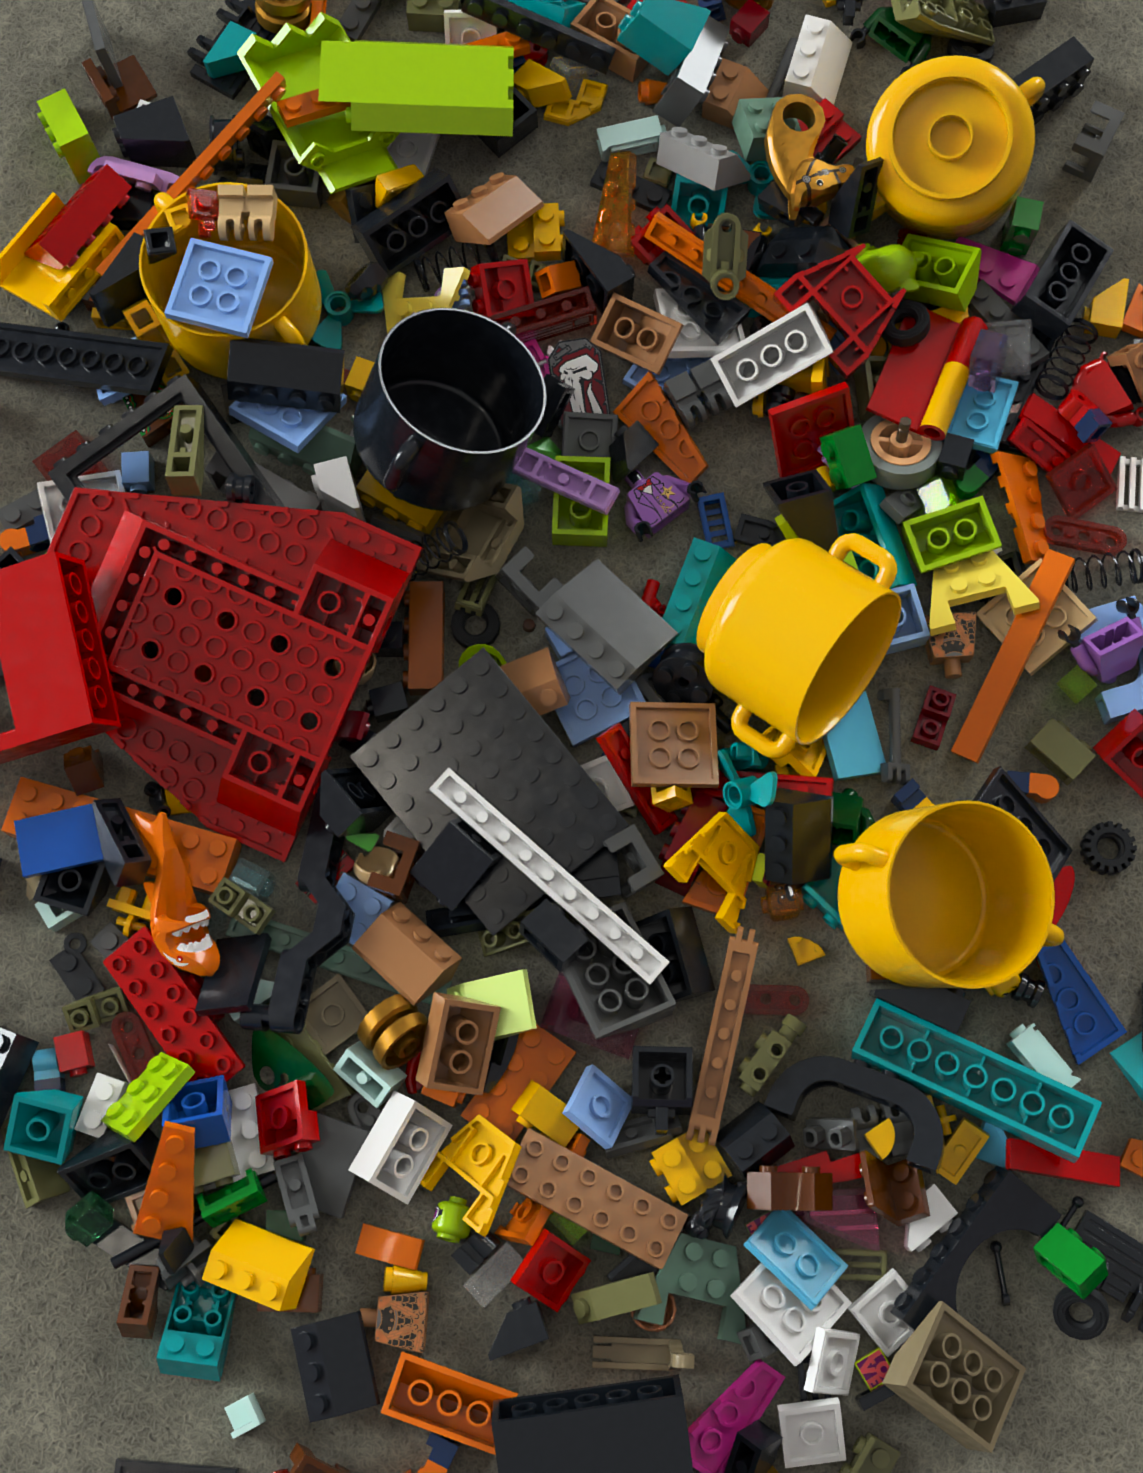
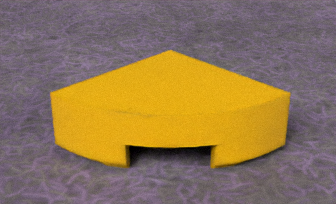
[164,201,194,239]
[787,937,825,966]
[864,1118,895,1161]

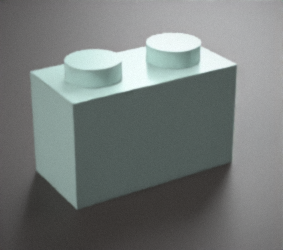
[333,1041,407,1108]

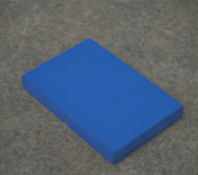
[14,804,104,878]

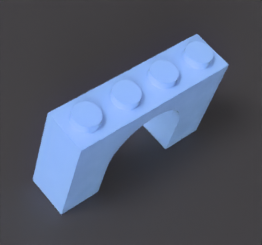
[1079,596,1143,725]

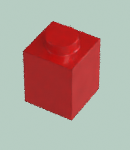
[53,1030,95,1078]

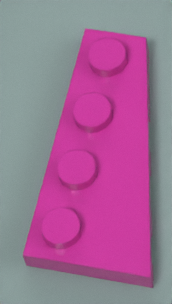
[955,237,1037,305]
[688,1359,786,1473]

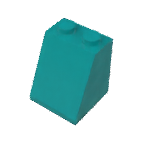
[617,0,711,76]

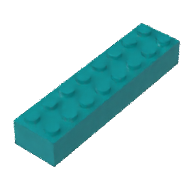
[851,998,1103,1164]

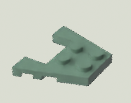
[633,1233,746,1345]

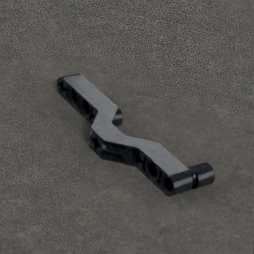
[240,787,355,1034]

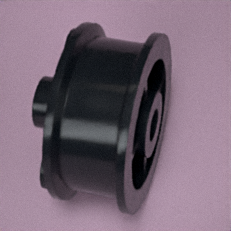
[209,115,245,175]
[653,643,715,703]

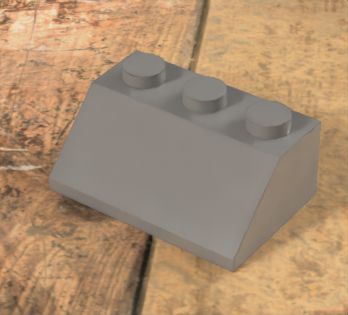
[656,127,750,191]

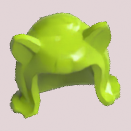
[855,243,924,294]

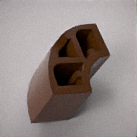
[747,1165,833,1211]

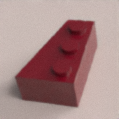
[655,790,728,897]

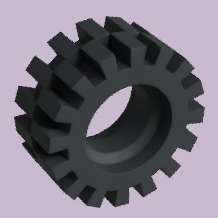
[1080,821,1137,876]

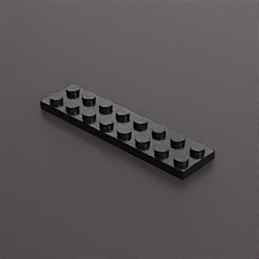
[0,322,174,396]

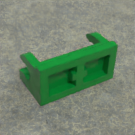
[196,1168,267,1228]

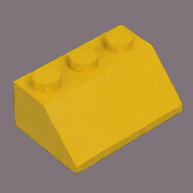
[202,1219,315,1311]

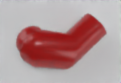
[641,579,666,617]

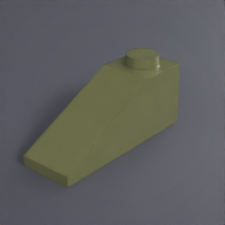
[165,405,204,496]
[571,1272,662,1325]

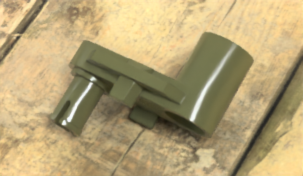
[702,212,749,300]

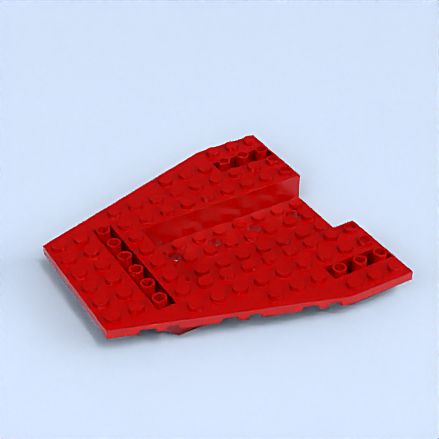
[46,487,423,862]

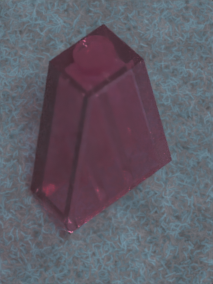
[796,1188,880,1250]

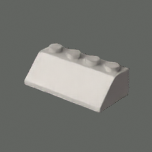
[710,303,834,408]

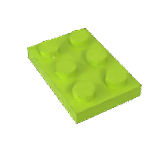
[100,1052,195,1143]

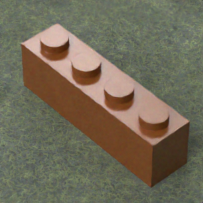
[403,581,445,696]

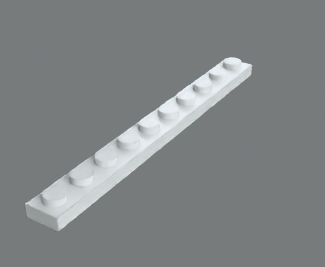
[429,767,669,985]

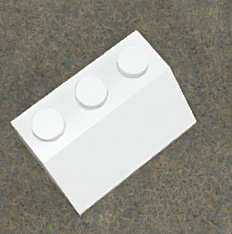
[782,14,853,105]
[311,456,366,522]
[348,1090,453,1205]

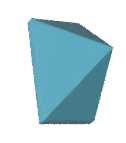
[975,1121,1016,1172]

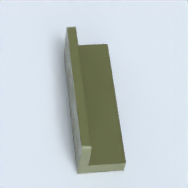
[0,1117,70,1209]

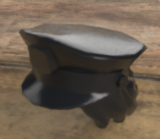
[684,1173,747,1240]

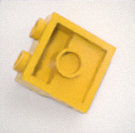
[507,203,565,262]
[763,726,826,777]
[649,1129,733,1206]

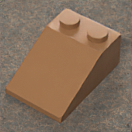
[590,293,684,375]

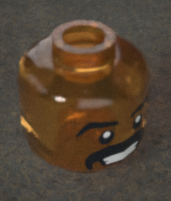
[760,883,804,922]

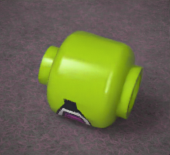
[432,1196,471,1244]

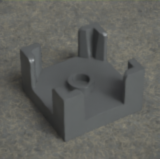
[1062,100,1125,183]
[495,546,564,617]
[603,824,664,900]

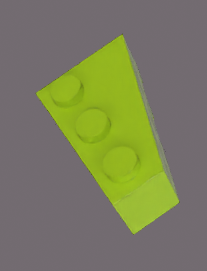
[36,88,100,185]

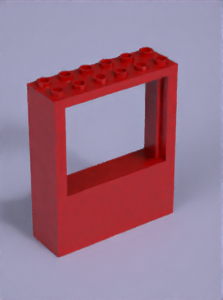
[0,551,121,764]

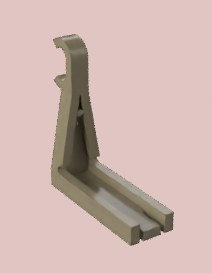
[592,1335,695,1371]

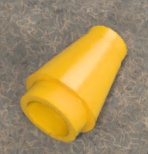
[383,1265,428,1295]

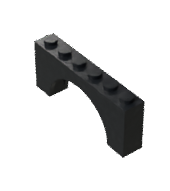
[890,1165,1062,1332]

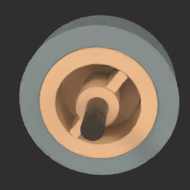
[862,415,942,490]

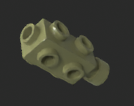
[736,1013,807,1097]

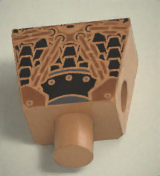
[924,612,976,679]
[360,1291,430,1353]

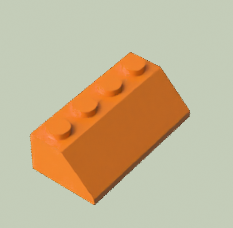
[380,1351,518,1455]

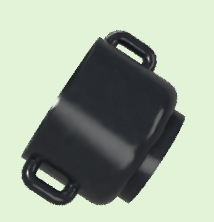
[353,308,546,511]

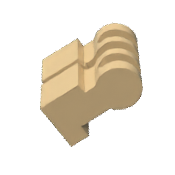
[218,184,278,241]

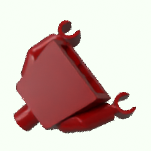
[1070,351,1143,428]

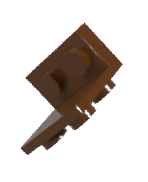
[81,55,157,120]
[859,1150,930,1227]

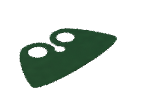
[252,1029,334,1110]

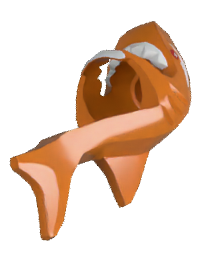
[135,812,220,976]

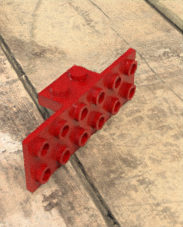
[103,927,245,1083]

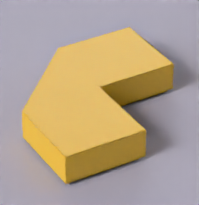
[543,78,608,126]

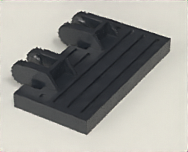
[187,0,275,100]
[1074,1210,1143,1333]

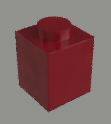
[729,0,770,48]

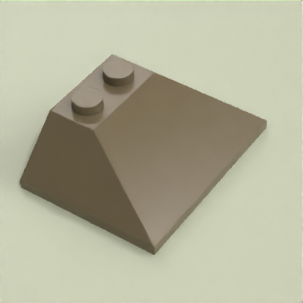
[414,483,524,582]

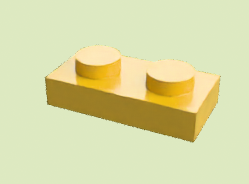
[938,1117,990,1185]

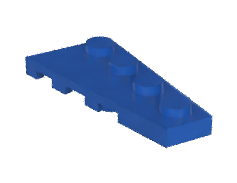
[1036,940,1127,1065]

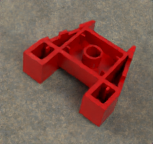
[773,243,907,380]

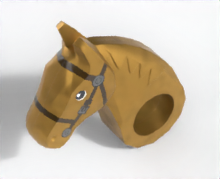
[764,94,855,221]

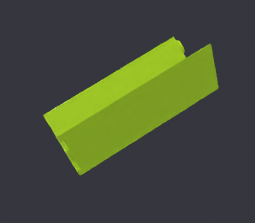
[237,12,401,194]
[318,40,514,136]

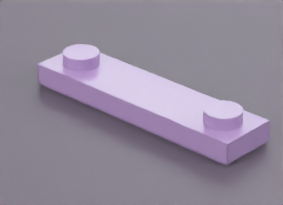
[512,447,620,515]

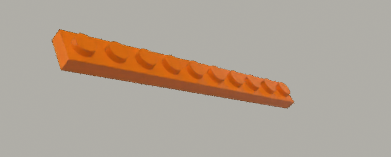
[276,31,531,128]
[95,71,287,277]

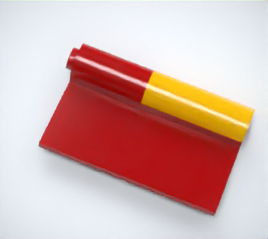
[865,309,988,441]

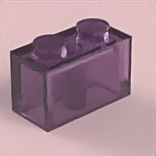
[968,329,1008,393]

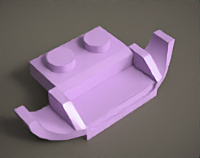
[87,156,179,193]

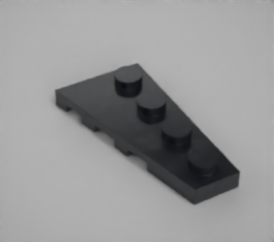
[647,251,751,345]

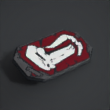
[548,338,611,431]

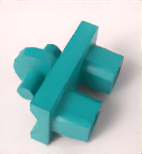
[718,742,769,772]

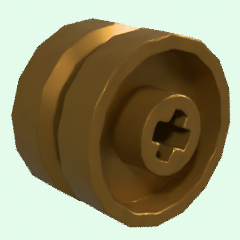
[255,0,312,34]
[357,994,428,1070]

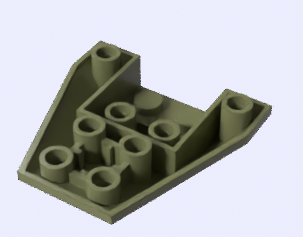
[891,0,995,46]

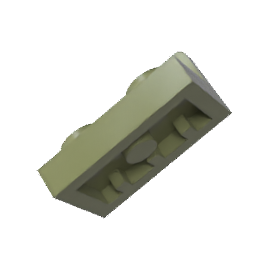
[838,1432,901,1473]

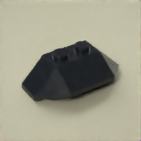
[752,226,850,278]

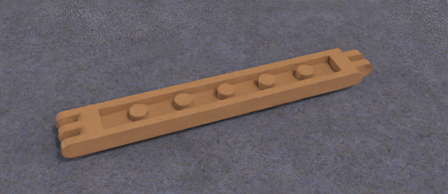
[685,926,759,1146]

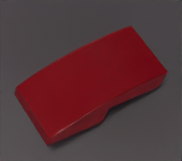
[910,685,957,751]
[334,710,370,743]

